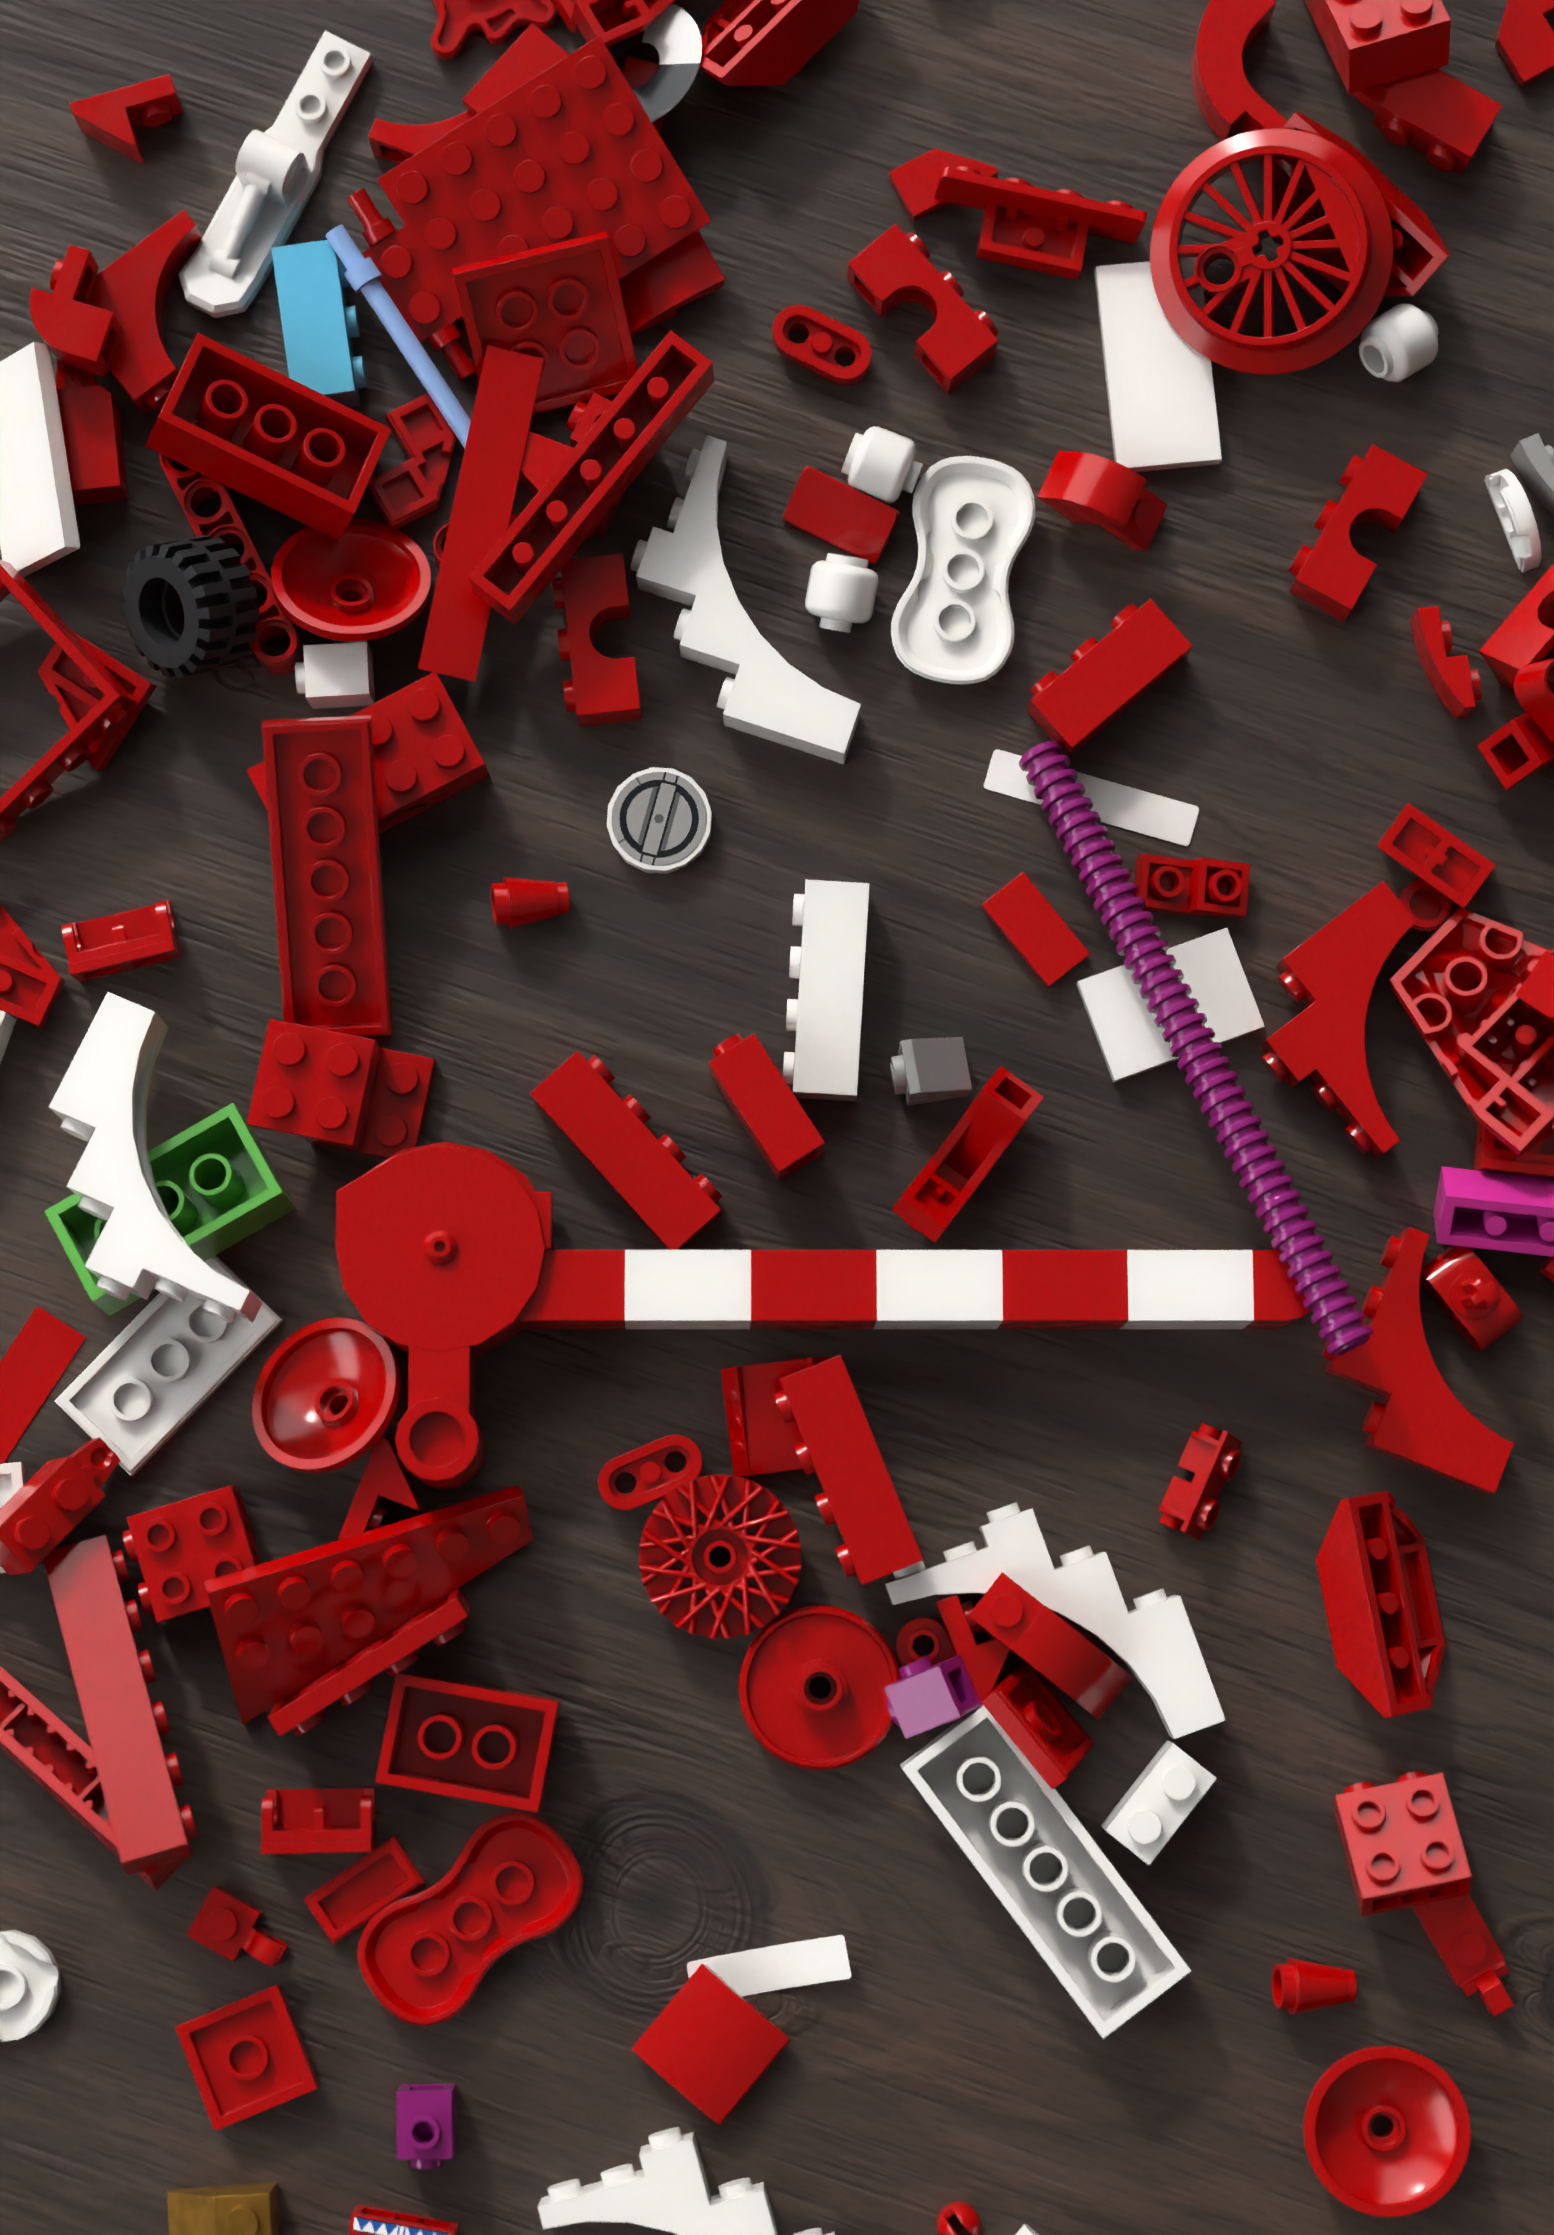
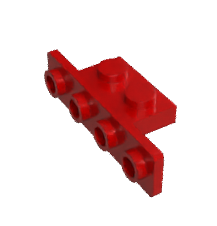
[934,166,1147,280]

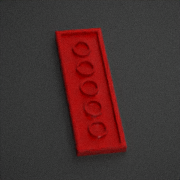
[261,715,393,1037]

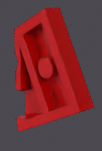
[37,629,157,771]
[0,904,65,1029]

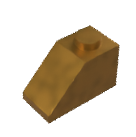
[167,2182,281,2235]

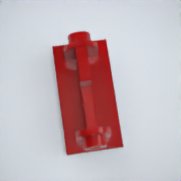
[1158,1423,1242,1541]

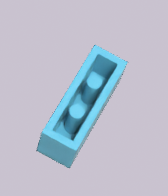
[271,240,367,407]

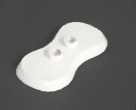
[891,456,1035,684]

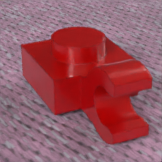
[186,1885,288,1967]

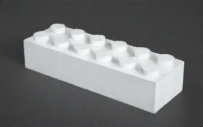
[900,1704,1191,2039]

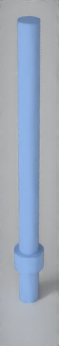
[325,224,517,493]

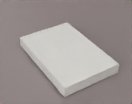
[1076,928,1265,1083]

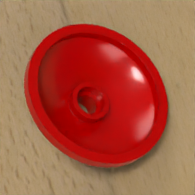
[271,518,431,642]
[252,1318,401,1473]
[1303,2045,1471,2217]

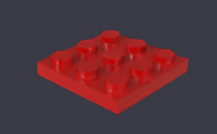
[452,231,638,414]

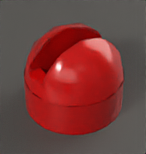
[937,2201,981,2235]

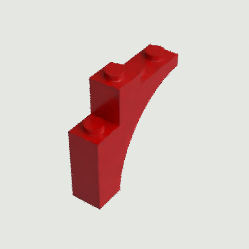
[1259,881,1417,1159]
[1321,1227,1514,1494]

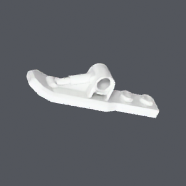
[179,31,373,318]

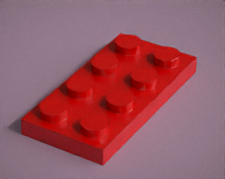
[268,1587,470,1737]

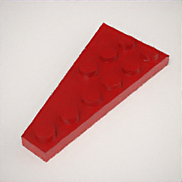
[204,1485,533,1725]

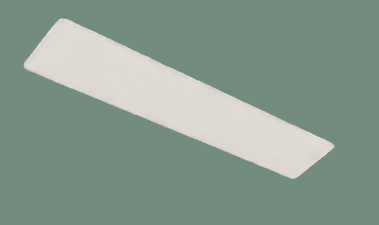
[984,749,1199,846]

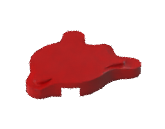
[431,0,557,60]

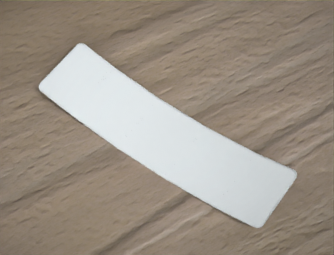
[687,1935,851,1997]

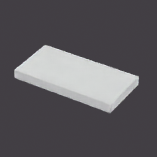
[1095,257,1222,472]
[0,342,81,577]
[55,1255,284,1476]

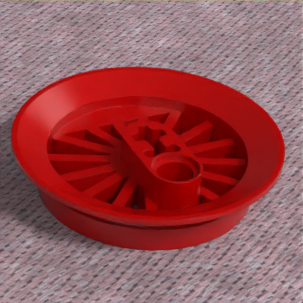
[1150,128,1394,375]

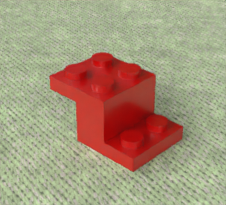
[247,1019,436,1159]

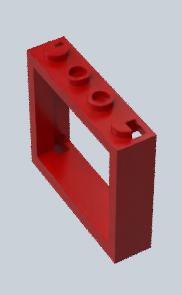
[0,560,136,843]

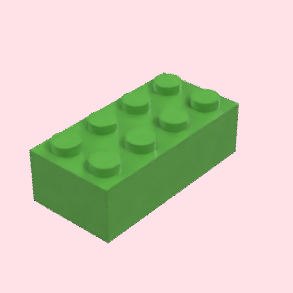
[44,1103,297,1316]

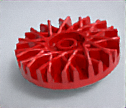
[639,1474,801,1639]
[739,1606,901,1770]

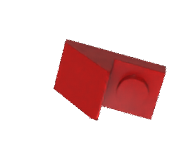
[69,74,183,164]
[338,1437,424,1539]
[935,1594,1010,1704]

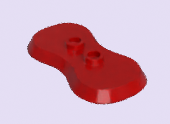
[357,1812,583,2026]

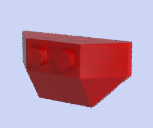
[699,0,859,85]
[1262,111,1451,296]
[1316,1491,1446,1718]

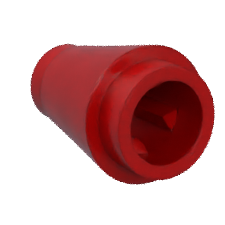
[490,877,570,930]
[1271,1958,1357,2014]

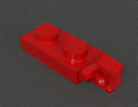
[1411,1894,1514,2016]

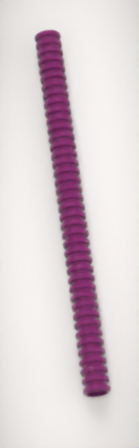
[1019,741,1373,1356]

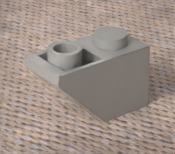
[890,1037,972,1107]

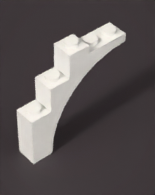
[630,435,861,764]
[49,992,262,1323]
[885,1502,1226,1739]
[538,2127,835,2235]

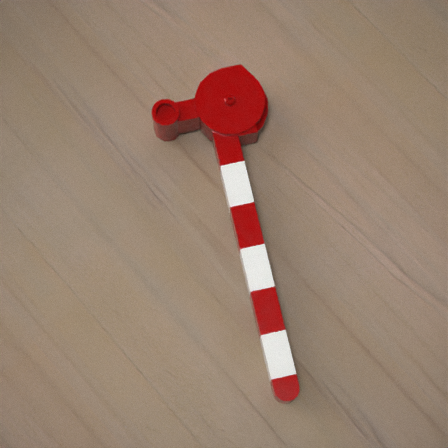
[336,1141,1312,1491]

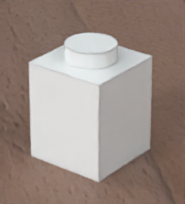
[295,642,375,709]

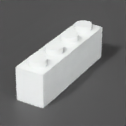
[783,879,870,1102]

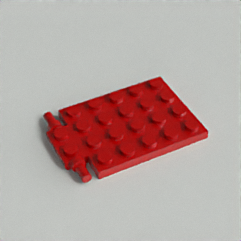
[346,36,712,381]

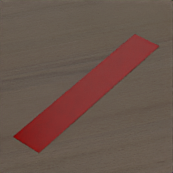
[418,345,544,682]
[0,1306,86,1464]

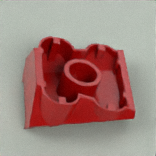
[721,1356,828,1477]

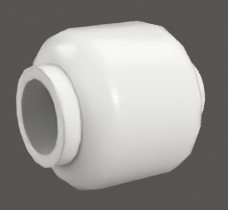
[1359,303,1438,382]
[841,426,923,504]
[805,553,878,633]

